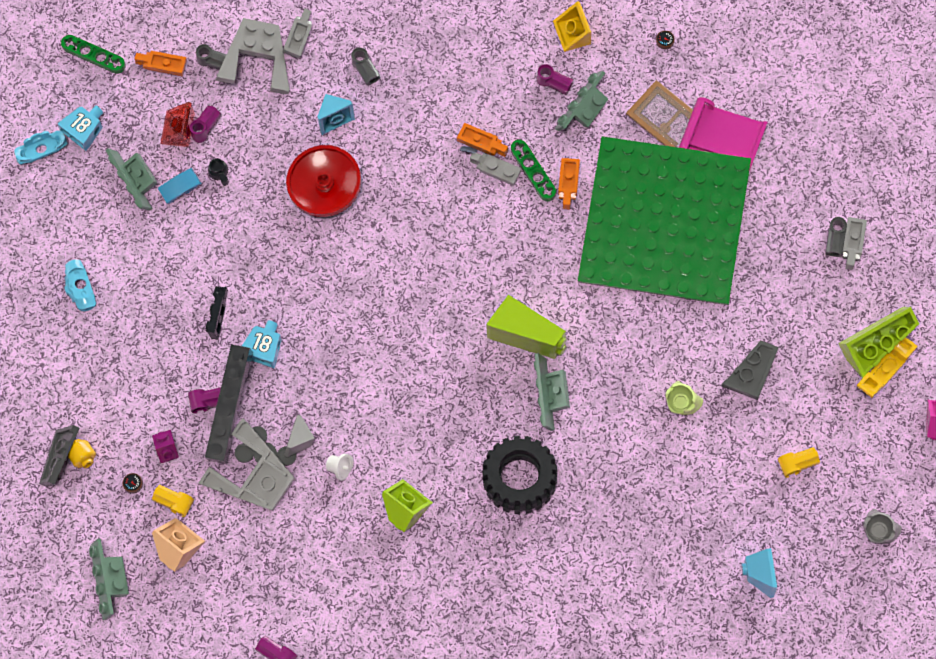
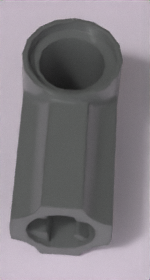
[196,44,227,70]
[351,47,380,85]
[825,217,847,257]

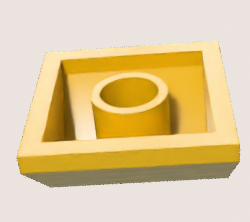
[553,1,591,52]

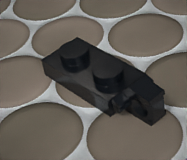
[206,286,228,340]

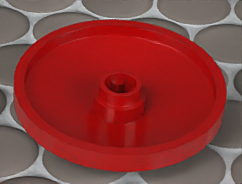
[286,145,361,217]

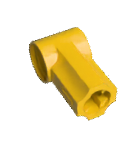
[777,447,820,478]
[152,485,194,517]

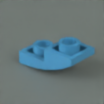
[158,168,202,204]

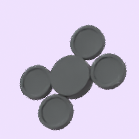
[234,426,296,466]

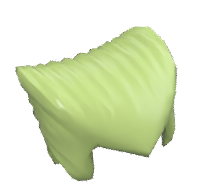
[665,381,703,415]

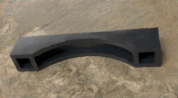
[205,344,253,464]

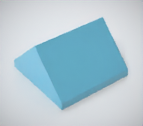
[317,94,355,135]

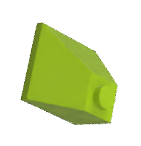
[382,479,433,532]

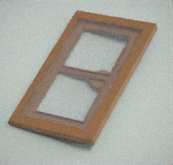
[626,80,693,148]

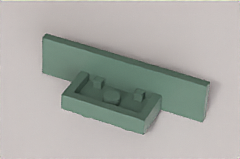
[555,71,608,131]
[105,148,157,211]
[534,353,570,431]
[89,539,129,621]

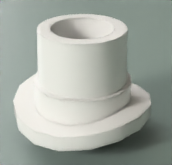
[326,454,354,481]

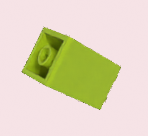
[486,294,567,359]

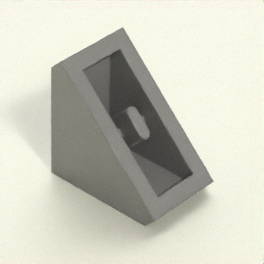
[284,415,314,457]

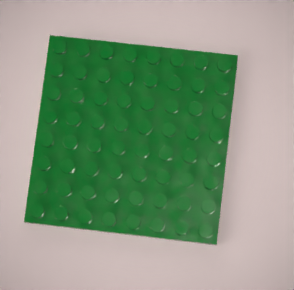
[578,136,751,306]

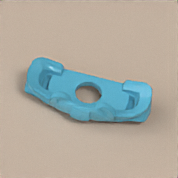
[14,130,68,164]
[64,260,96,311]

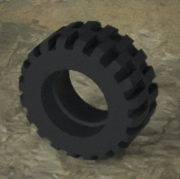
[482,435,557,515]

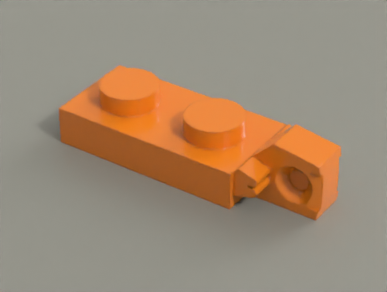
[134,51,187,77]
[456,123,509,157]
[558,158,580,210]

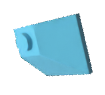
[741,548,777,598]

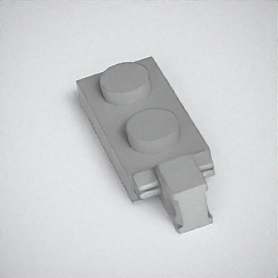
[282,8,312,59]
[470,153,522,186]
[842,217,867,270]

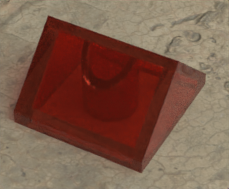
[160,102,195,147]

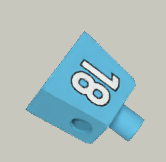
[58,105,103,151]
[242,320,282,369]

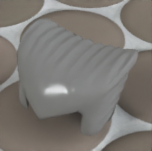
[863,509,902,544]

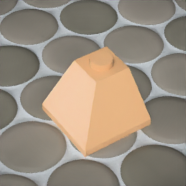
[152,518,205,572]

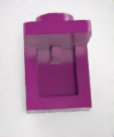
[152,430,179,463]

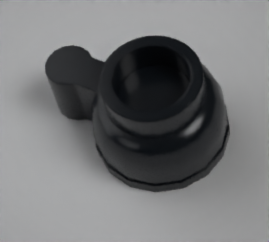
[208,158,229,186]

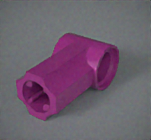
[536,64,574,95]
[190,106,221,143]
[188,387,221,414]
[255,635,298,659]

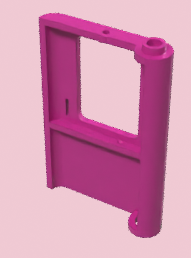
[679,97,768,171]

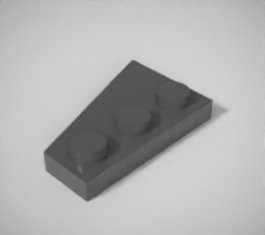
[721,340,779,400]
[39,425,80,486]

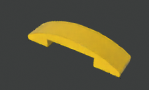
[857,337,918,398]

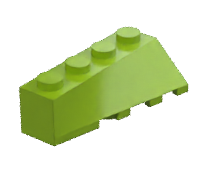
[838,307,919,378]

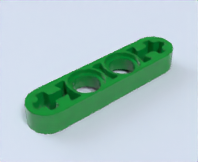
[61,35,126,74]
[511,140,556,202]

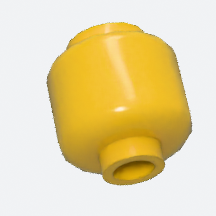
[67,439,96,469]

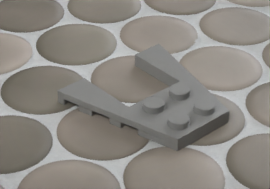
[216,18,289,94]
[199,418,295,511]

